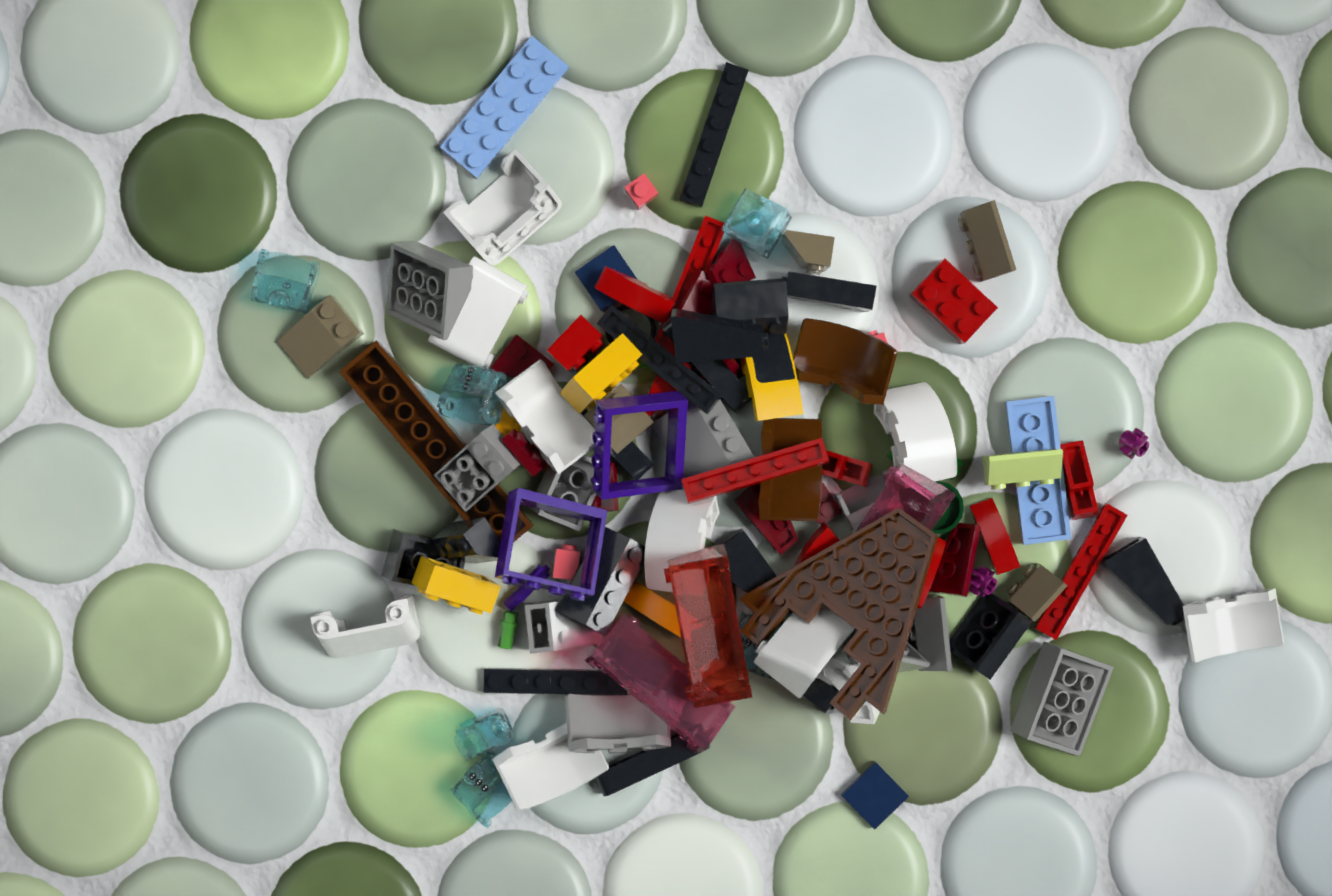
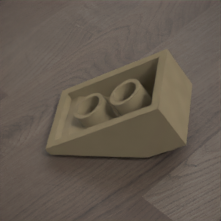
[278,295,364,379]

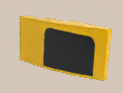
[740,334,804,421]

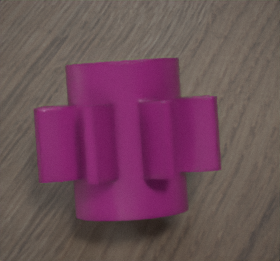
[1119,428,1149,459]
[969,566,997,597]

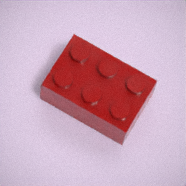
[909,258,998,344]
[547,315,604,372]

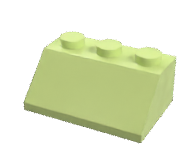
[982,449,1063,489]

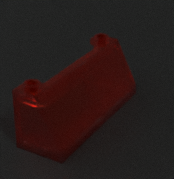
[664,544,753,708]

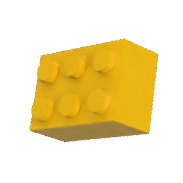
[560,333,643,414]
[411,556,501,615]

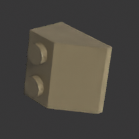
[584,384,654,454]
[1005,563,1067,622]

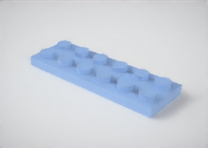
[440,36,569,179]
[1005,396,1071,545]

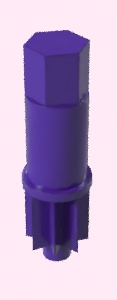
[503,564,551,612]

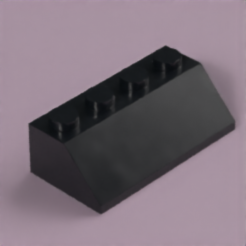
[556,527,645,636]

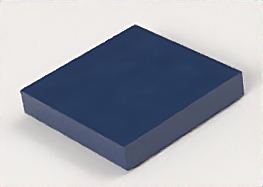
[575,245,638,312]
[841,761,909,830]

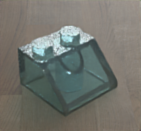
[721,188,792,259]

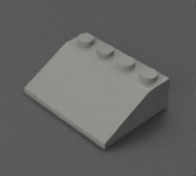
[386,241,473,340]
[651,400,755,479]
[1010,641,1114,756]

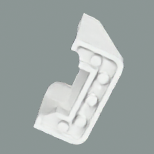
[443,149,562,265]
[428,256,529,370]
[310,594,420,658]
[754,605,854,699]

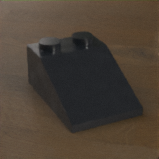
[381,529,465,586]

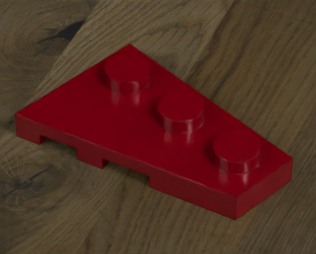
[733,483,799,555]
[929,523,981,597]

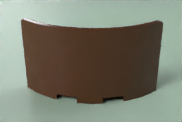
[793,318,897,405]
[758,418,822,521]

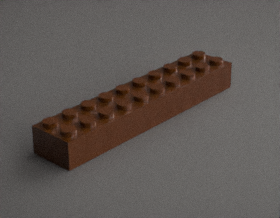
[339,340,534,543]

